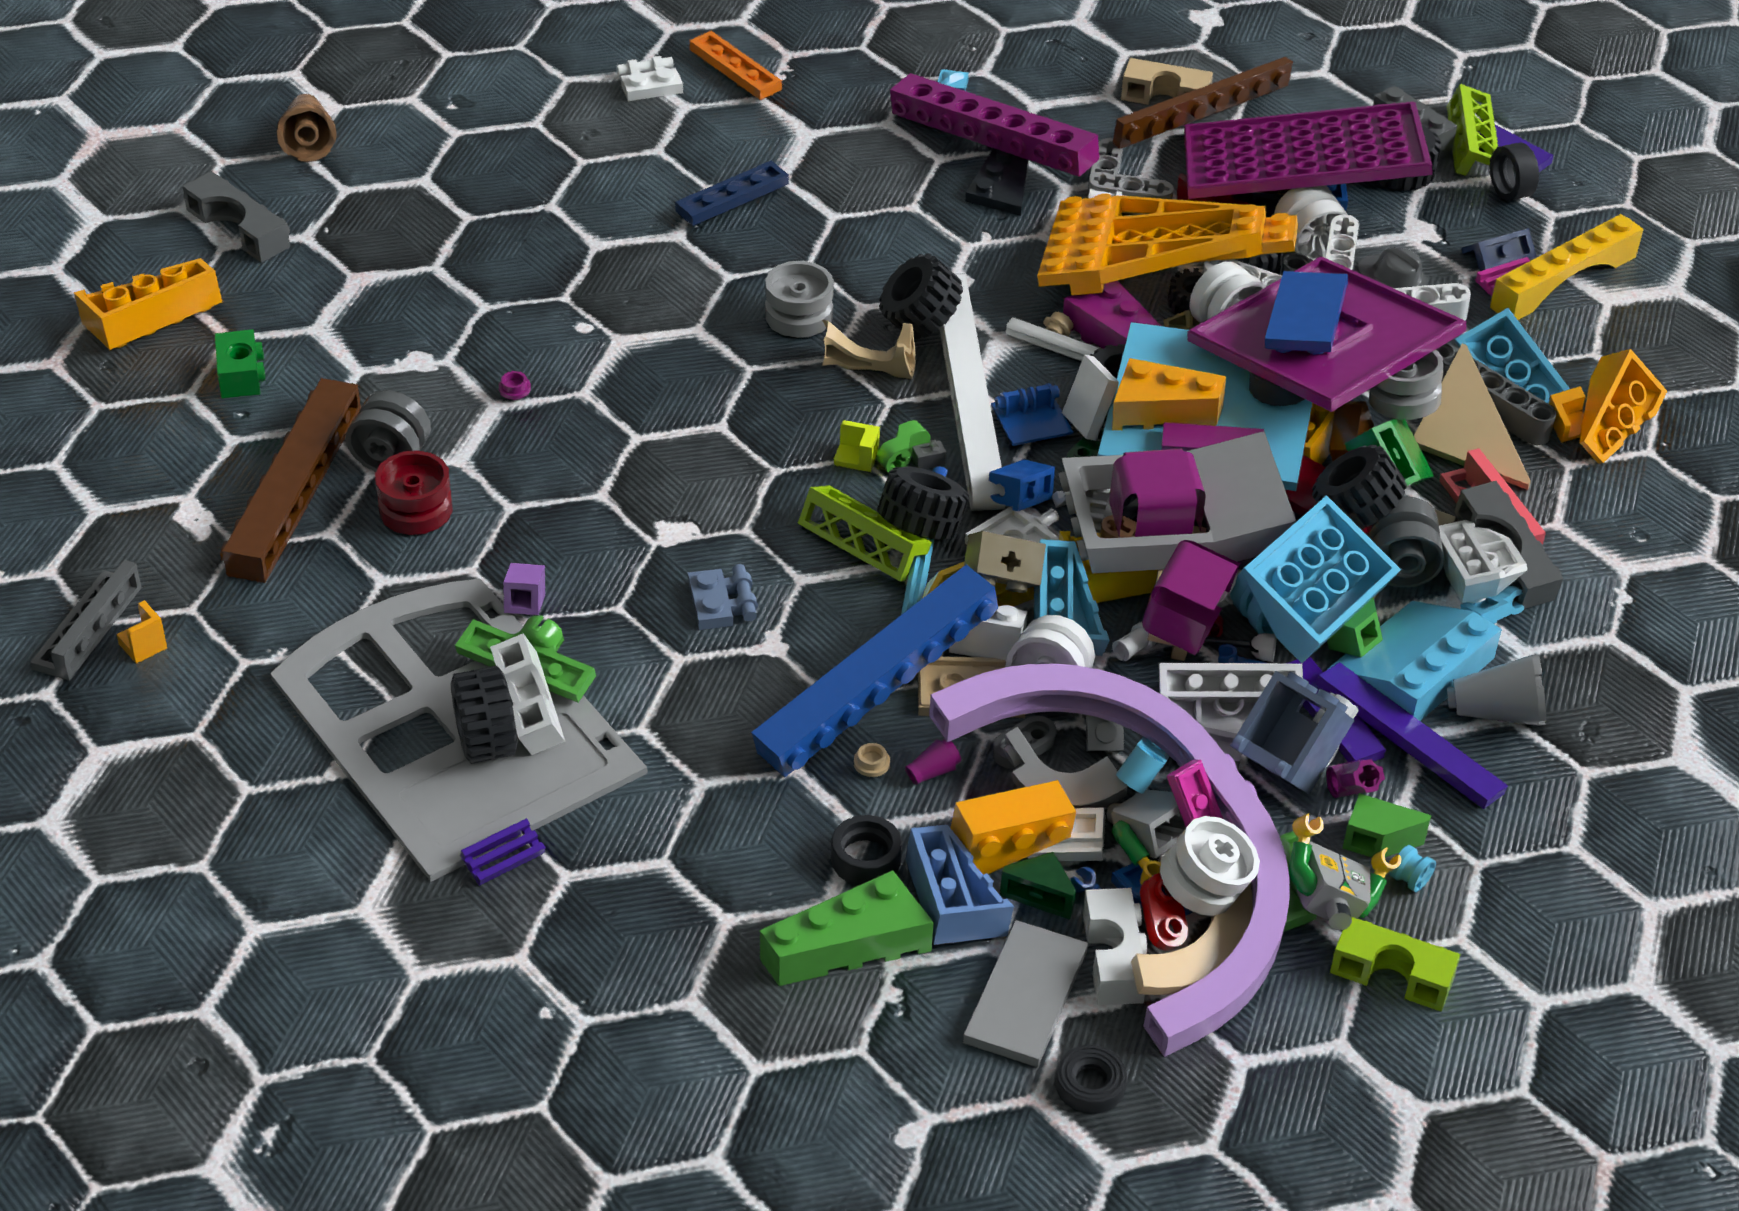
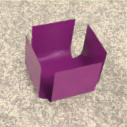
[1109,448,1206,538]
[1142,540,1240,656]

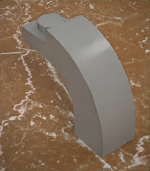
[1003,727,1128,808]

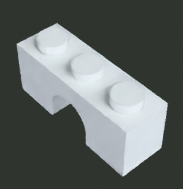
[490,633,565,755]
[1083,888,1147,1005]

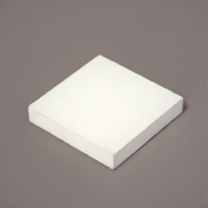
[1062,354,1119,441]

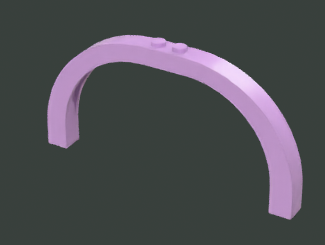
[929,663,1290,1057]

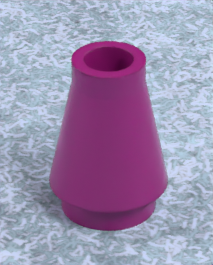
[905,738,961,785]

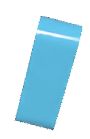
[1116,736,1170,794]

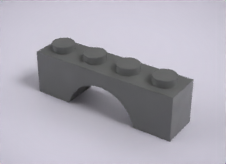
[182,171,290,263]
[1454,481,1563,609]

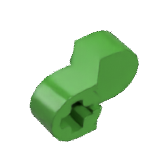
[876,420,931,472]

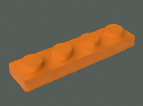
[689,31,782,100]

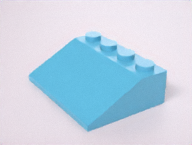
[1241,495,1401,663]
[1327,601,1502,721]

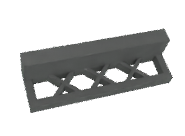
[30,560,142,681]

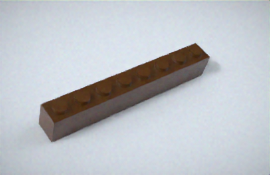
[220,378,361,583]

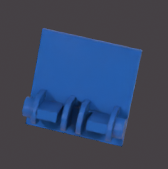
[991,383,1073,446]

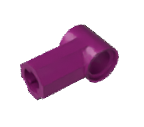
[1326,759,1385,798]

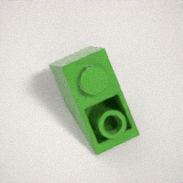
[1327,598,1383,658]
[1343,793,1431,857]

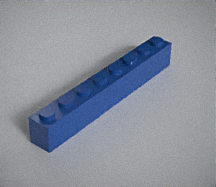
[751,564,998,778]

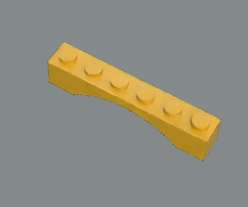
[1490,214,1643,320]

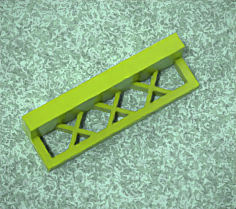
[1446,84,1498,176]
[798,485,932,581]

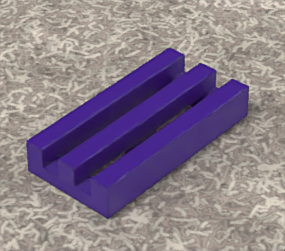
[460,818,546,886]

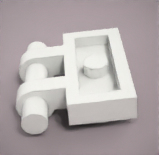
[616,56,683,101]

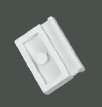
[1028,808,1105,861]

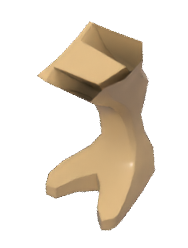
[821,319,916,379]

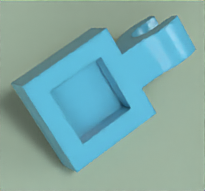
[1460,586,1524,624]

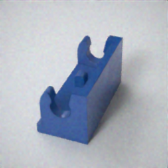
[989,459,1055,512]

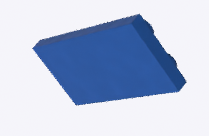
[1265,271,1348,355]

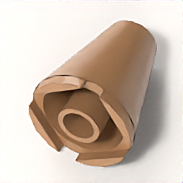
[277,94,336,162]

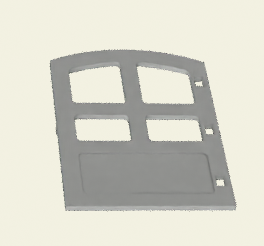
[270,578,648,882]

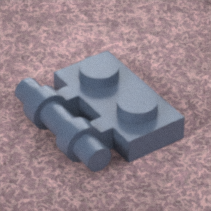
[688,564,758,630]

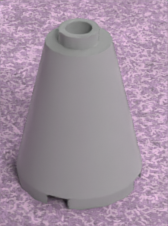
[1447,654,1546,726]

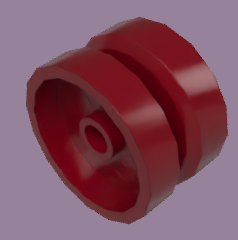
[375,450,453,535]

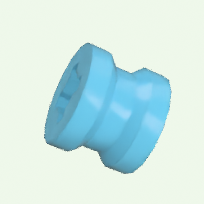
[1389,845,1436,892]

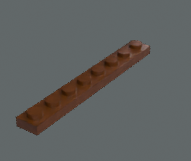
[1113,57,1293,149]

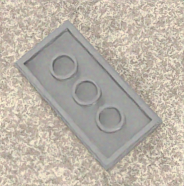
[963,920,1088,1067]

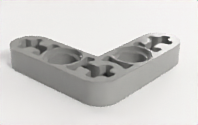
[1088,138,1174,199]

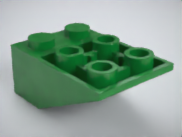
[1344,419,1434,489]

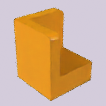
[1548,386,1586,443]
[116,600,167,664]

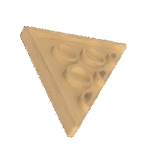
[1414,343,1530,490]

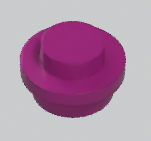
[498,371,531,400]

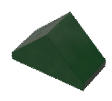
[1000,852,1076,920]

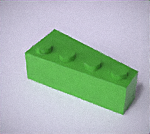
[760,871,934,986]

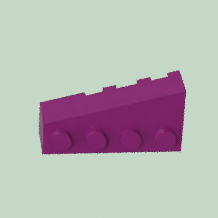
[1063,281,1161,349]

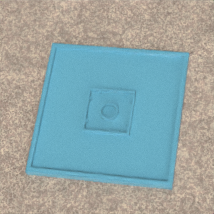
[1098,322,1312,491]

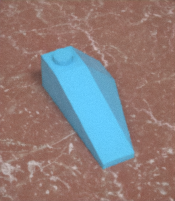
[1455,308,1570,403]

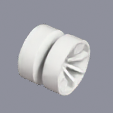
[1274,185,1348,260]

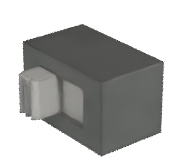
[912,440,946,469]

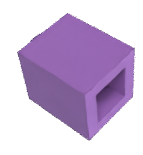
[503,563,545,615]

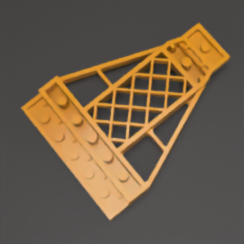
[1037,194,1298,295]

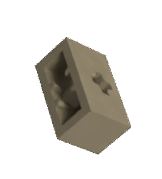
[964,531,1046,593]

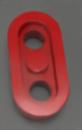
[1140,873,1188,951]

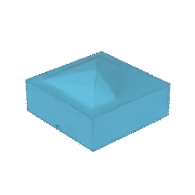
[938,69,969,91]

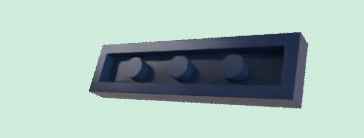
[675,160,789,226]

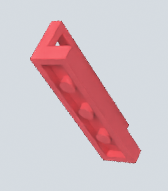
[1439,448,1546,545]

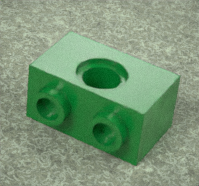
[215,329,266,399]

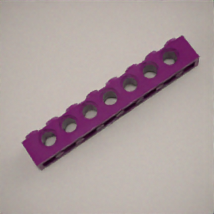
[890,73,1099,177]

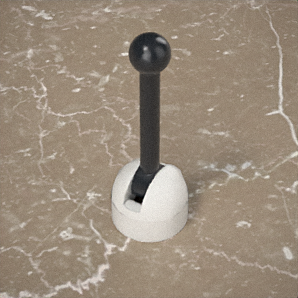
[1204,633,1277,662]

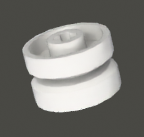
[1189,261,1267,323]
[1005,615,1095,668]
[1160,816,1260,916]

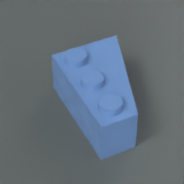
[905,825,1014,945]

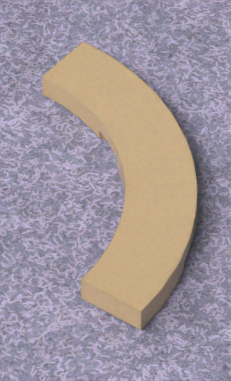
[1131,884,1253,995]

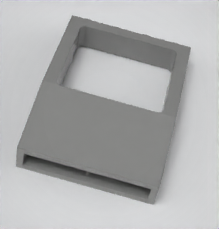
[1058,431,1296,573]

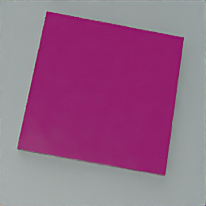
[1187,256,1467,412]

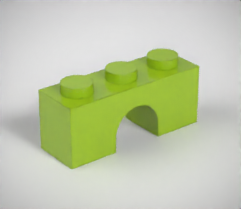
[1330,917,1461,1012]

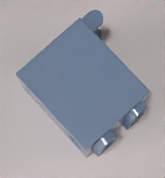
[1230,671,1354,794]

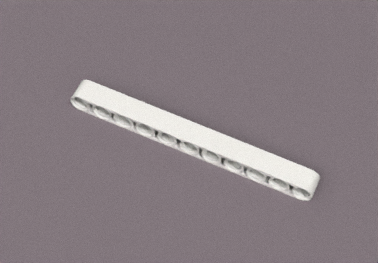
[940,273,1006,511]

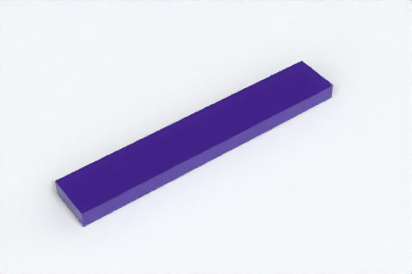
[1315,662,1508,809]

